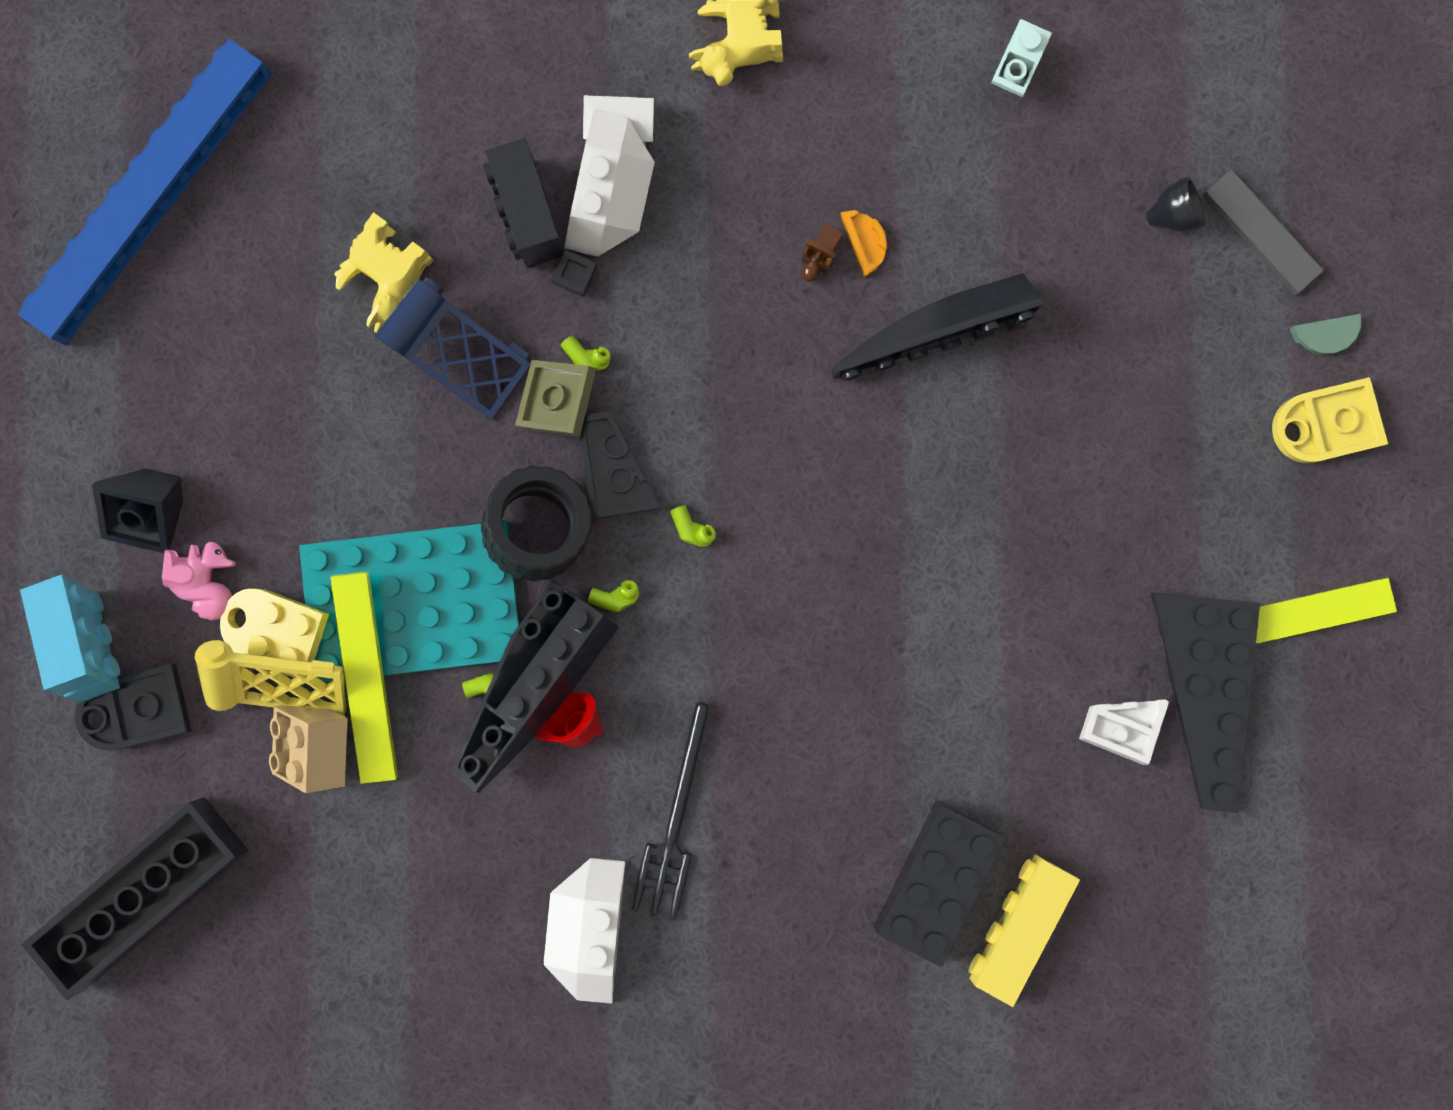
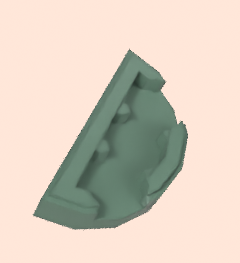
[1289,314,1361,355]

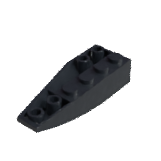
[831,273,1044,381]
[451,579,619,793]

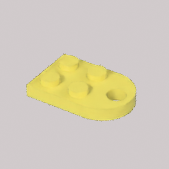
[1272,377,1388,463]
[220,589,329,678]

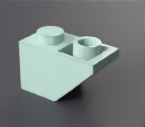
[991,19,1052,97]

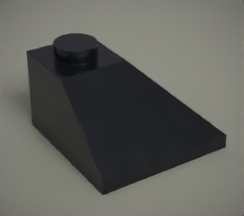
[92,468,183,554]

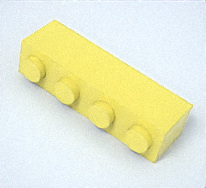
[969,854,1080,1007]

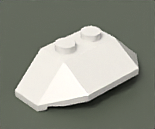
[564,109,655,257]
[544,858,625,1003]

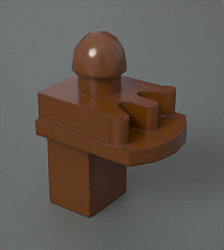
[802,223,843,282]

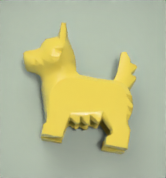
[689,0,783,86]
[335,212,434,333]

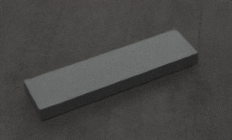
[1203,169,1324,295]

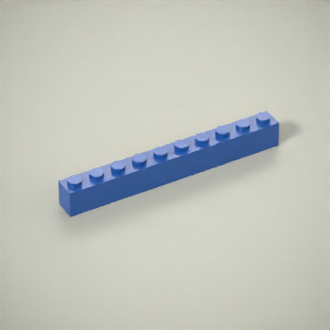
[18,38,272,345]

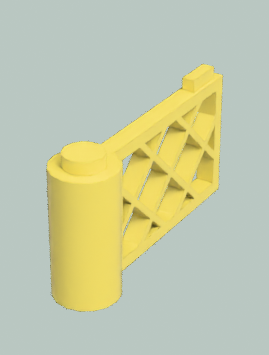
[195,640,347,717]

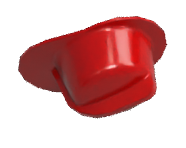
[534,692,603,748]

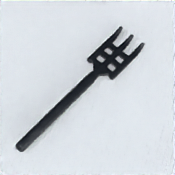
[632,702,709,920]

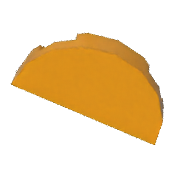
[840,210,887,278]

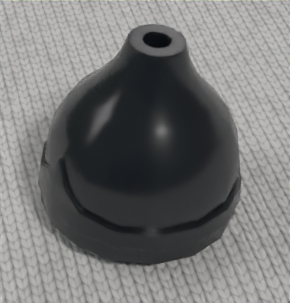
[1146,177,1205,232]

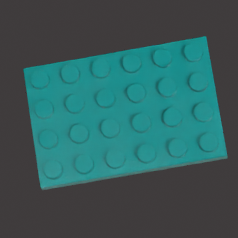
[299,521,520,682]

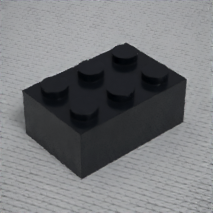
[483,137,564,268]

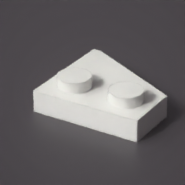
[1079,699,1169,765]

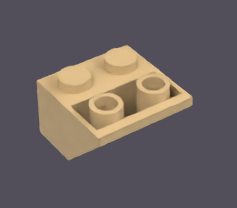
[269,705,348,793]

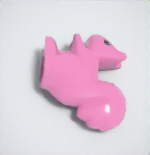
[162,542,236,621]

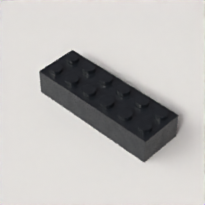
[21,797,249,1000]

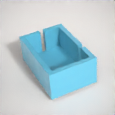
[20,575,120,703]

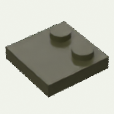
[515,360,596,437]

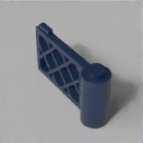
[375,277,531,419]

